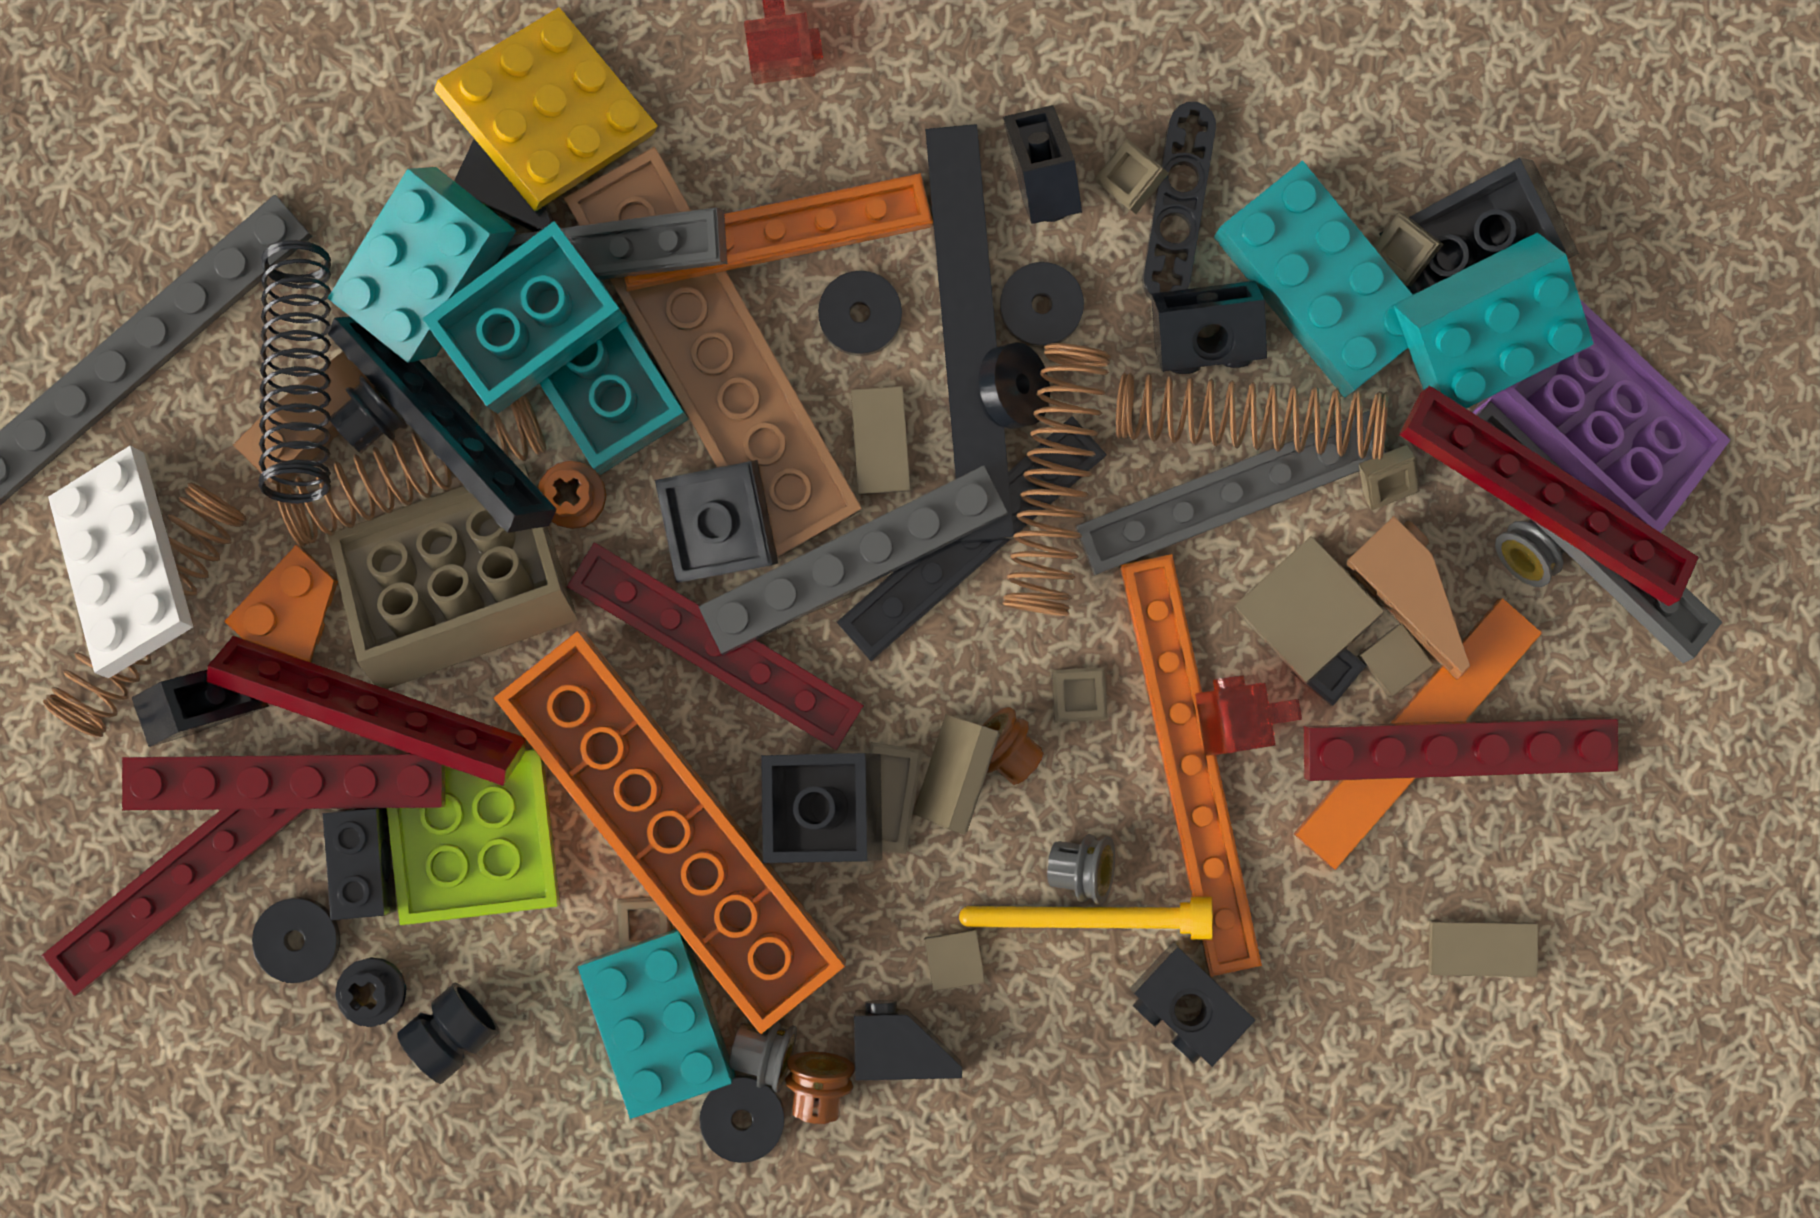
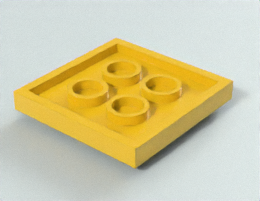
[434,7,658,211]

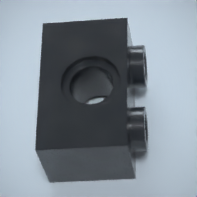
[1151,281,1267,374]
[322,808,397,920]
[1130,942,1256,1067]

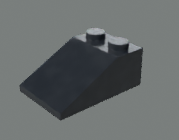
[1379,157,1579,295]

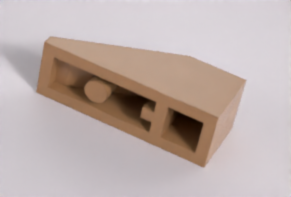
[233,351,374,485]
[1345,516,1470,680]

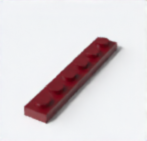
[1399,385,1699,606]
[567,542,864,751]
[207,636,526,786]
[1304,717,1618,781]
[41,754,308,996]
[122,754,445,811]

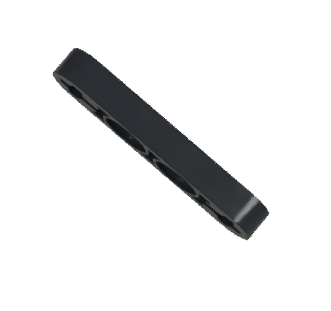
[1142,102,1216,300]

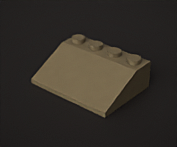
[328,464,578,689]

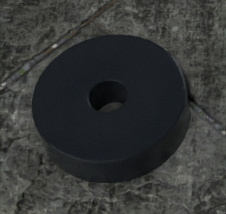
[1000,262,1084,348]
[818,271,902,356]
[979,342,1050,429]
[252,897,340,983]
[700,1075,785,1163]

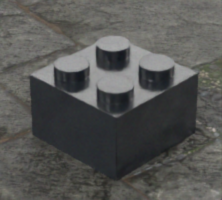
[761,753,882,863]

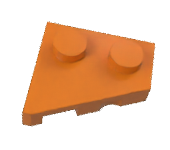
[224,545,338,662]

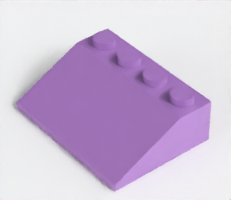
[1472,300,1730,533]

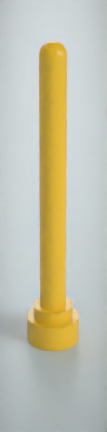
[959,897,1213,940]

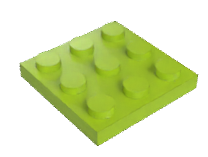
[387,750,560,925]

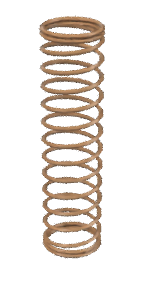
[1002,343,1111,616]
[1116,372,1389,460]
[275,394,547,546]
[43,482,247,737]

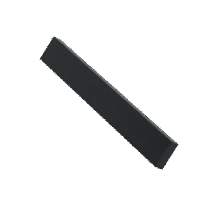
[925,124,1014,543]

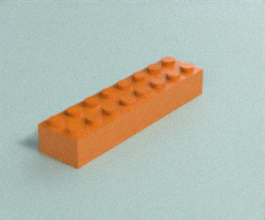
[494,631,846,1034]

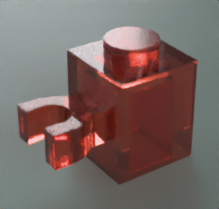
[744,0,823,85]
[1195,675,1302,756]

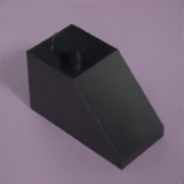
[1003,105,1082,224]
[454,139,554,232]
[132,669,269,747]
[854,1000,962,1081]

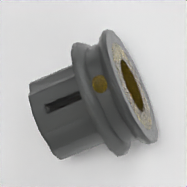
[1495,519,1565,587]
[1047,834,1115,905]
[729,1021,797,1093]

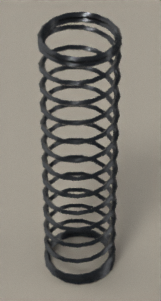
[258,240,331,504]

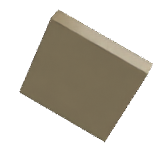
[1234,536,1384,685]
[913,714,999,834]

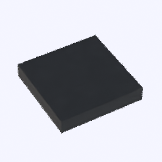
[655,460,778,583]

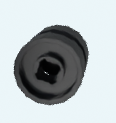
[397,982,500,1084]

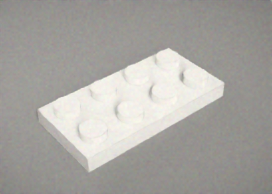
[48,446,193,678]

